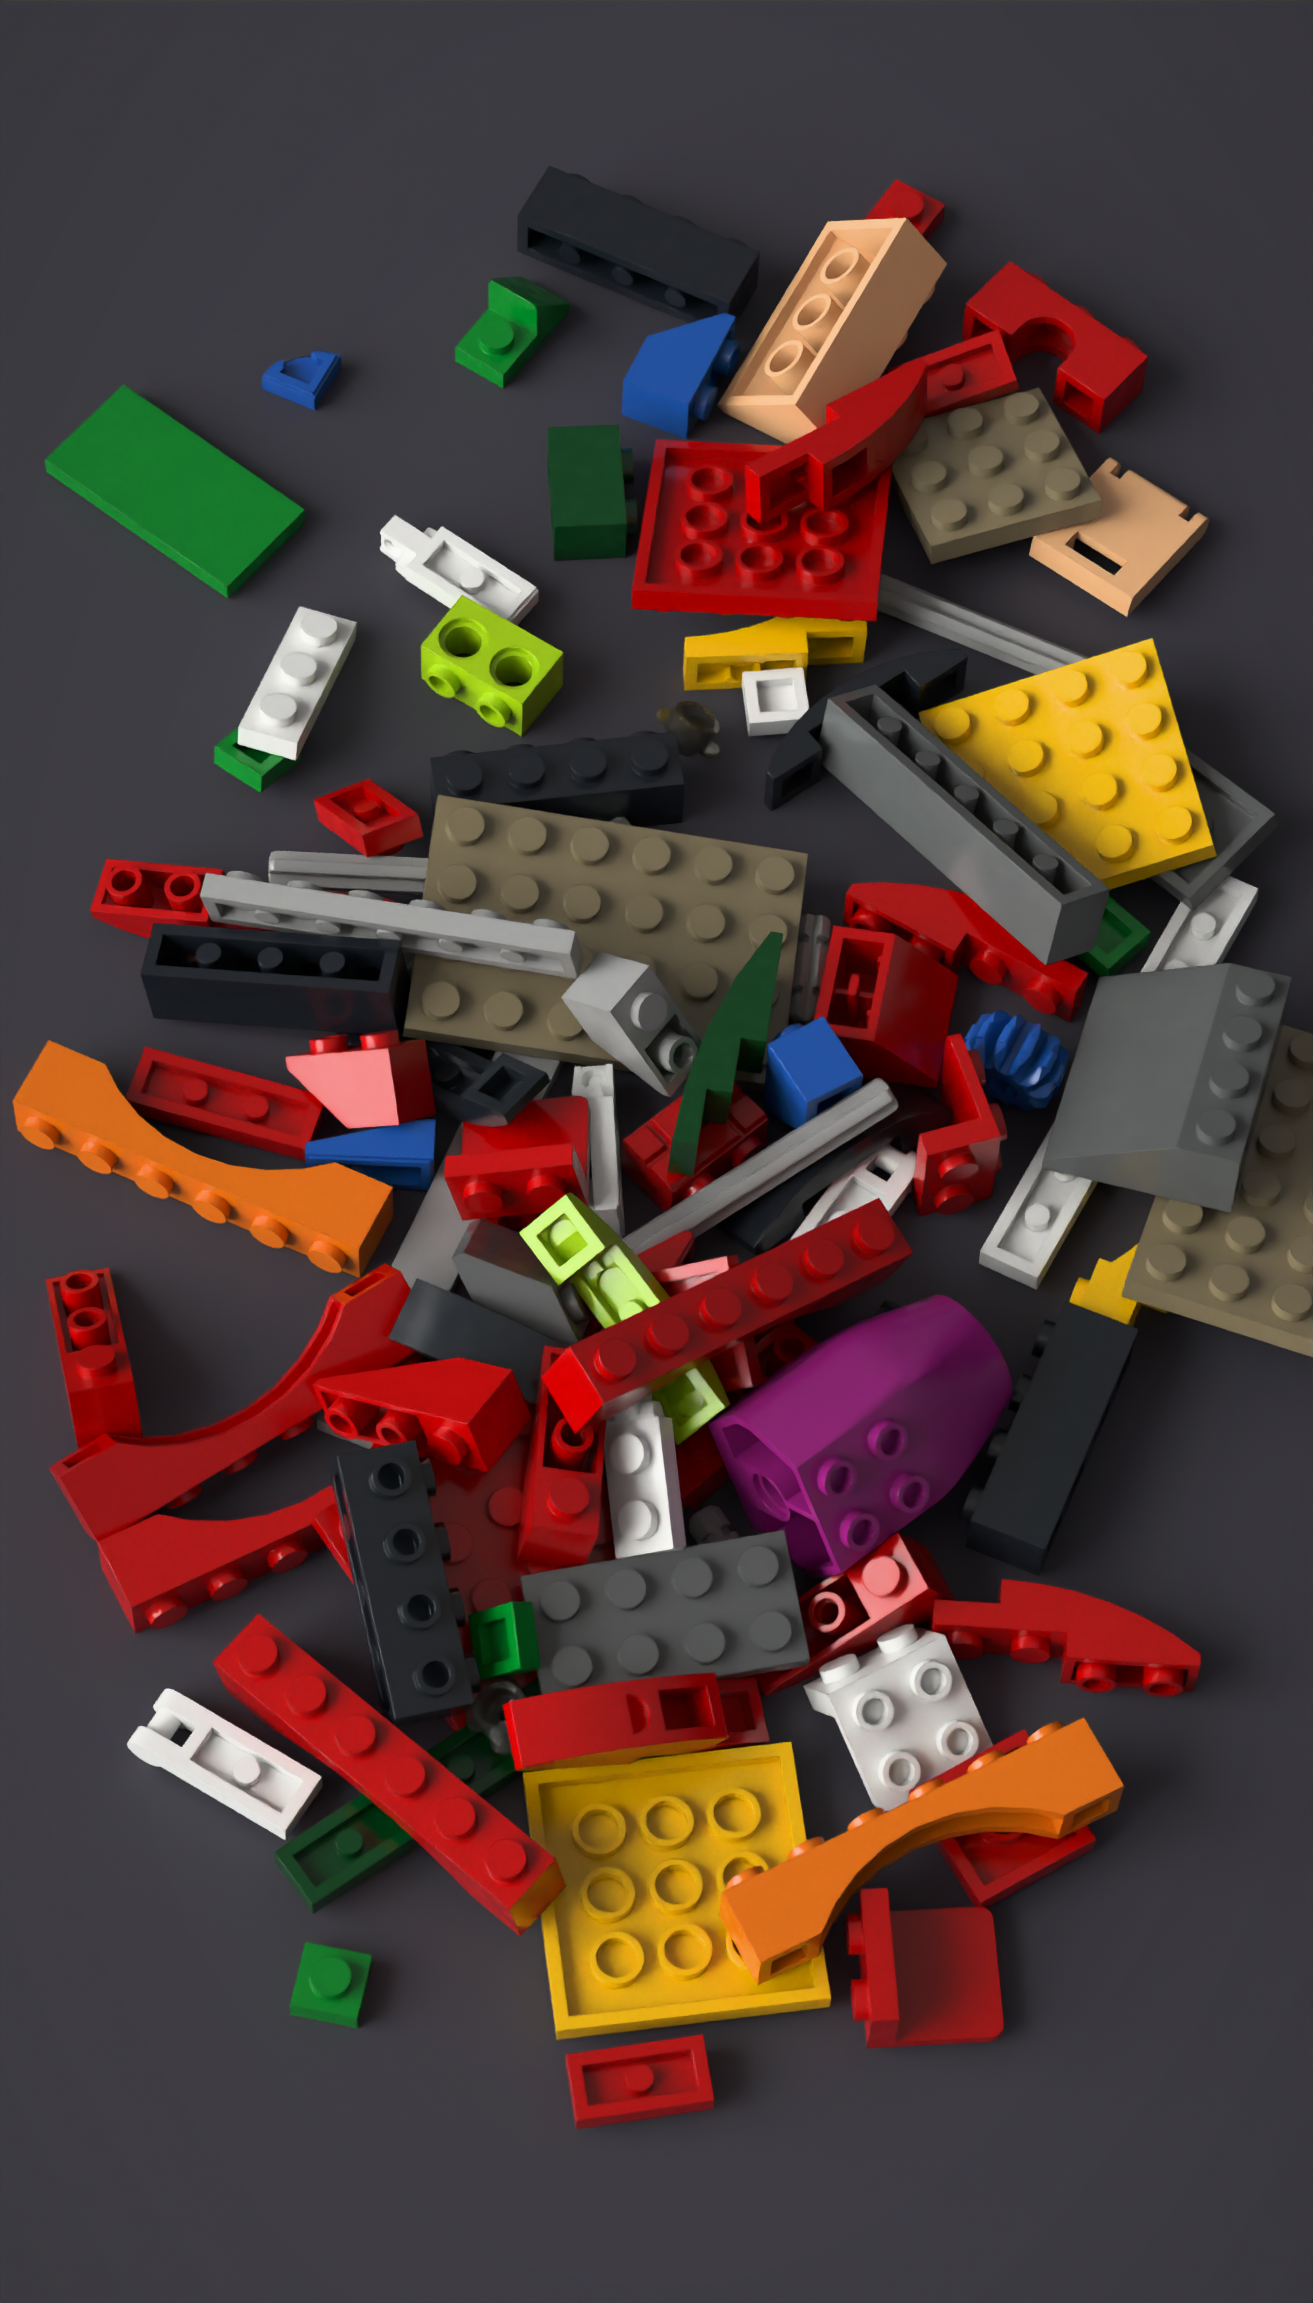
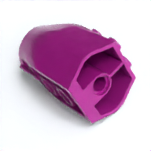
[707,1294,1013,1579]

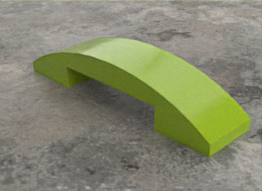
[519,1192,730,1445]

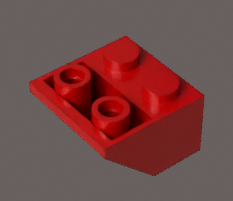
[814,926,958,1089]

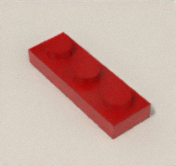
[125,1046,327,1161]

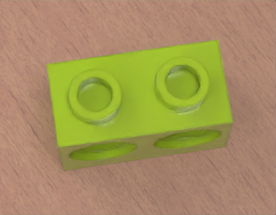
[421,595,563,736]

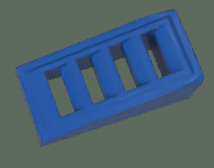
[305,1119,436,1191]

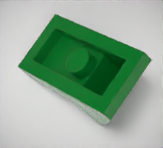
[455,276,570,389]

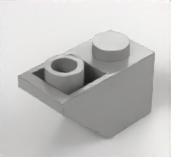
[561,952,702,1097]

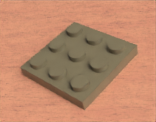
[891,387,1102,564]

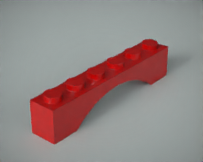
[541,1198,913,1434]
[48,1264,424,1542]
[97,1443,384,1634]
[212,1613,566,1937]

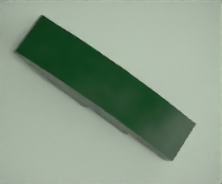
[668,931,783,1176]

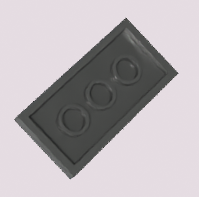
[520,1530,810,1695]

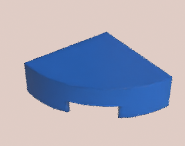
[261,350,341,411]

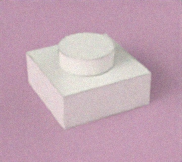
[742,667,809,736]

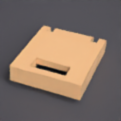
[1029,457,1209,617]

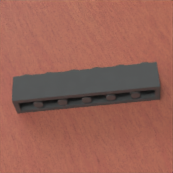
[818,684,1110,966]

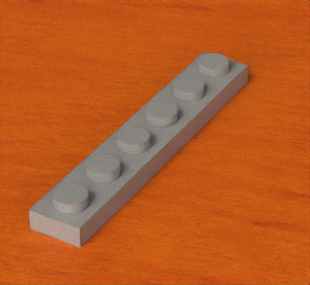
[200,871,584,979]

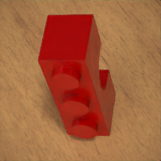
[961,261,1148,434]

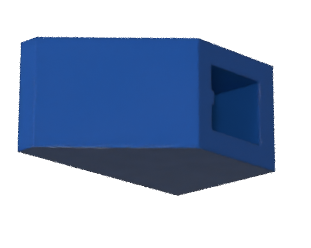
[622,313,741,440]
[763,1017,863,1129]

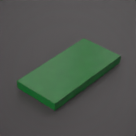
[45,384,306,599]

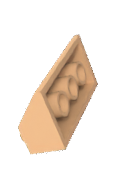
[717,218,947,444]

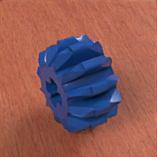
[964,1010,1070,1111]

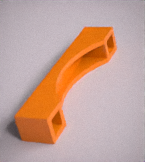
[13,1040,394,1278]
[719,1717,1124,1986]

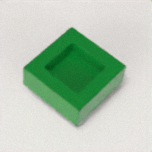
[214,726,301,793]
[1076,895,1151,977]
[468,1602,541,1681]
[290,1942,373,2028]

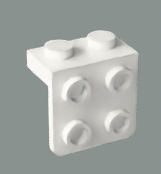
[803,1624,993,1811]

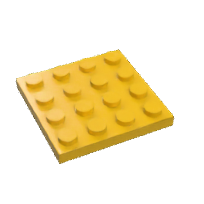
[918,638,1217,889]
[523,1742,831,2040]

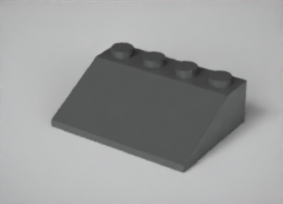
[1042,963,1292,1213]

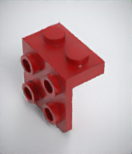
[911,1033,1007,1217]
[444,1095,591,1221]
[845,1888,1004,2049]

